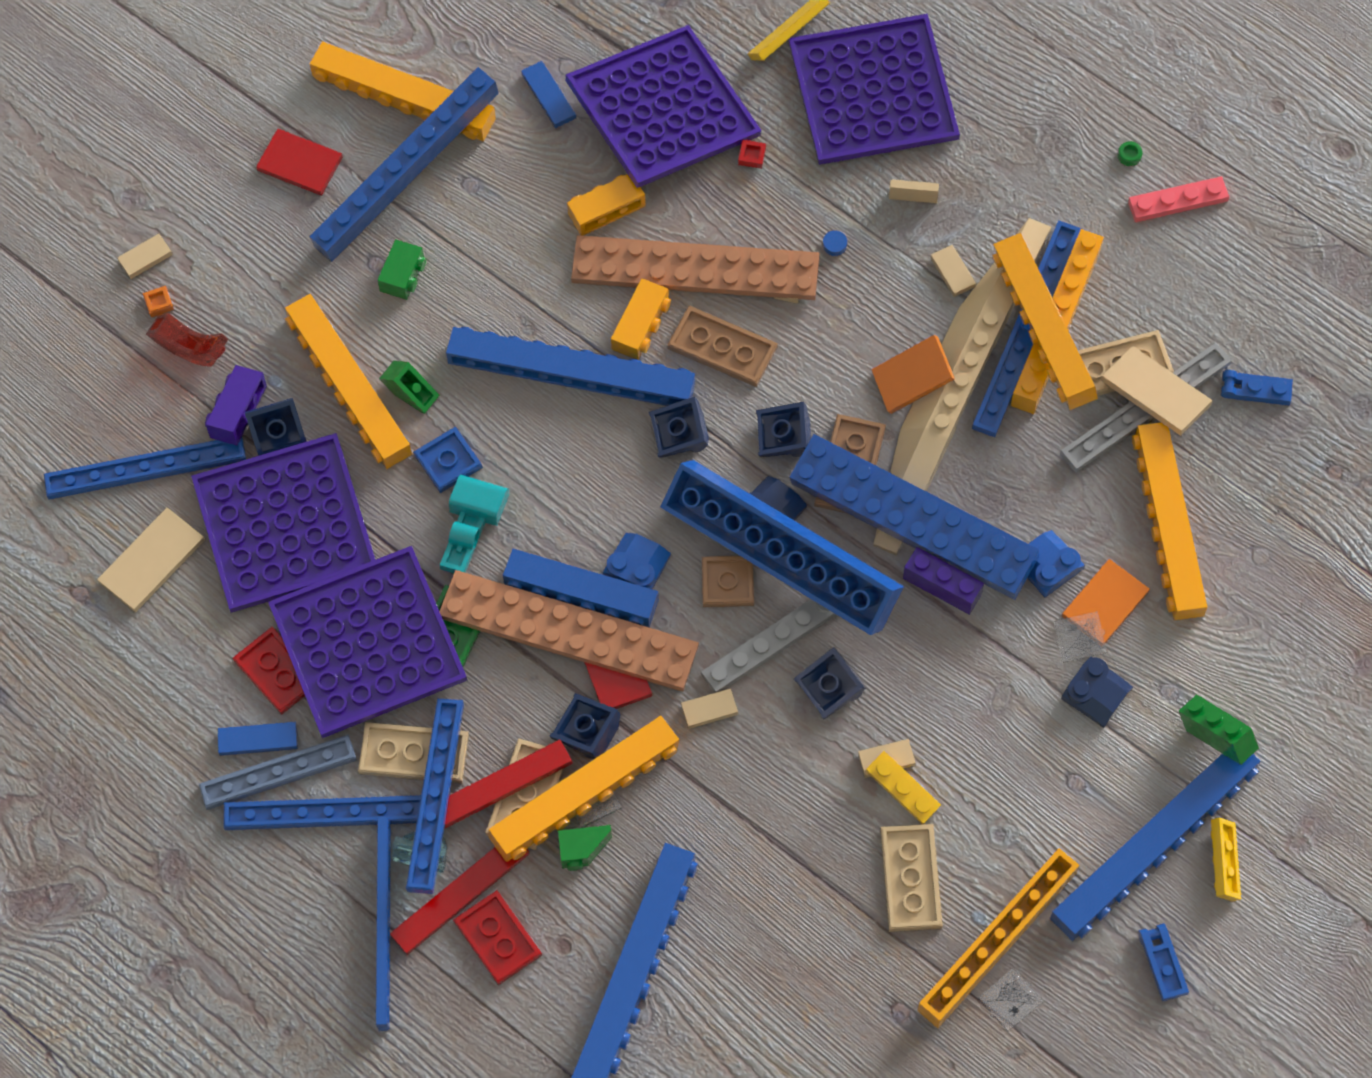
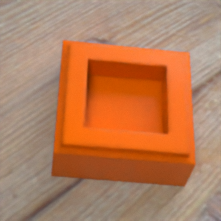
[143,286,174,317]

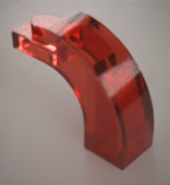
[146,313,228,367]

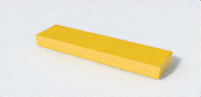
[747,0,829,61]

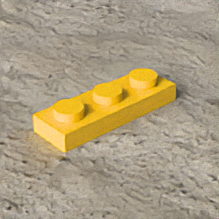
[865,751,941,825]
[1211,818,1241,902]

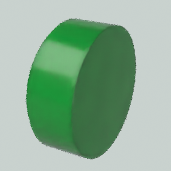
[1118,141,1143,166]

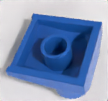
[1028,530,1085,598]
[603,533,671,589]

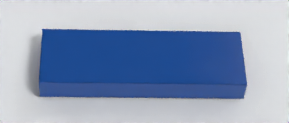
[521,61,576,129]
[218,722,298,756]

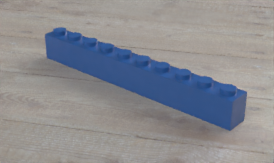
[309,67,499,262]
[446,327,695,406]
[1050,754,1261,942]
[572,842,698,1078]

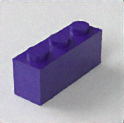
[205,365,267,446]
[903,547,984,615]

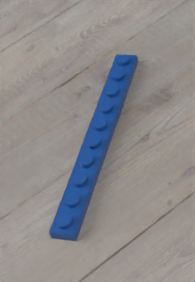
[972,220,1081,437]

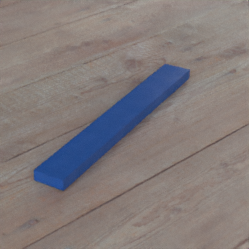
[44,437,246,500]
[406,698,464,894]
[223,795,421,830]
[376,817,391,1031]

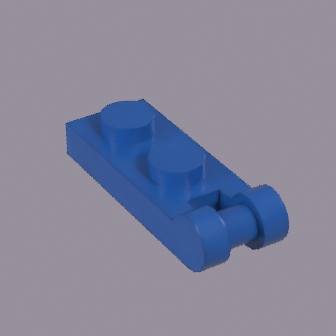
[1221,370,1293,406]
[1138,923,1189,1002]

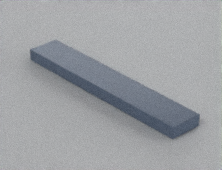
[199,734,357,810]

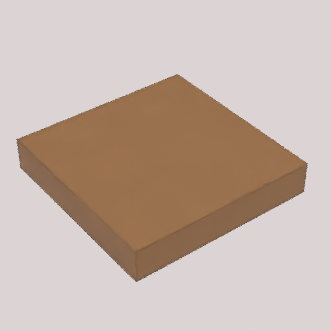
[702,556,754,607]

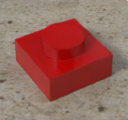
[738,140,766,169]

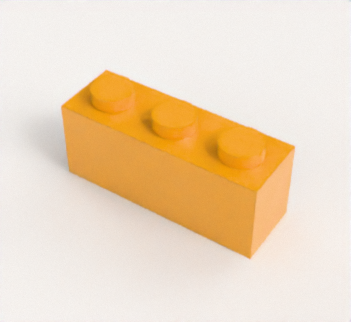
[567,174,646,236]
[611,278,671,360]

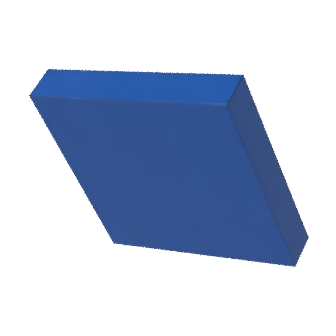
[413,427,483,493]

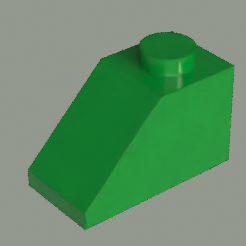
[379,360,440,414]
[558,825,612,871]

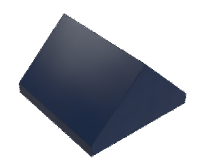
[244,398,307,456]

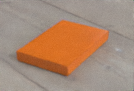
[871,335,955,414]
[1062,559,1150,647]

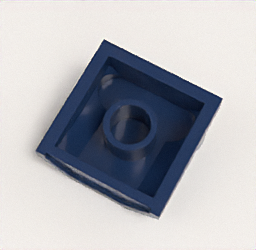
[649,397,709,458]
[756,401,811,457]
[749,476,807,521]
[793,647,866,719]
[1061,657,1133,728]
[550,693,621,759]

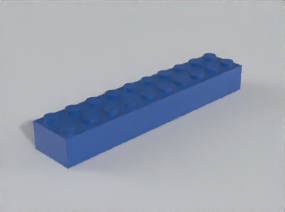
[789,434,1039,600]
[660,460,904,635]

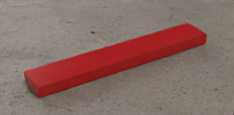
[444,739,573,829]
[390,847,530,955]

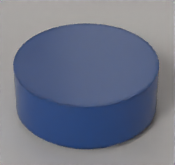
[823,230,847,256]

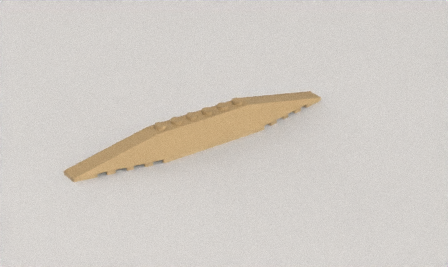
[873,218,1051,555]

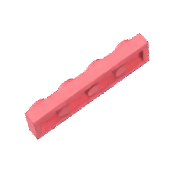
[1128,176,1229,223]

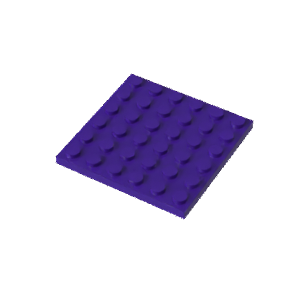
[789,14,960,165]
[565,25,762,188]
[191,433,376,613]
[268,546,468,738]

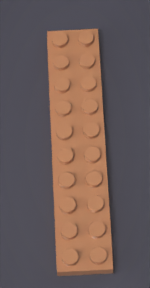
[571,235,820,300]
[440,570,699,692]

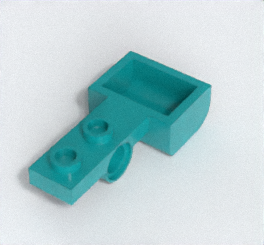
[440,475,510,574]

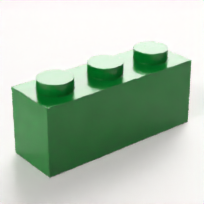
[1178,694,1259,765]

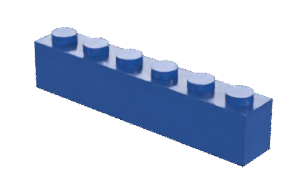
[503,549,659,628]

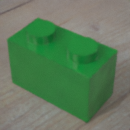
[377,239,427,300]

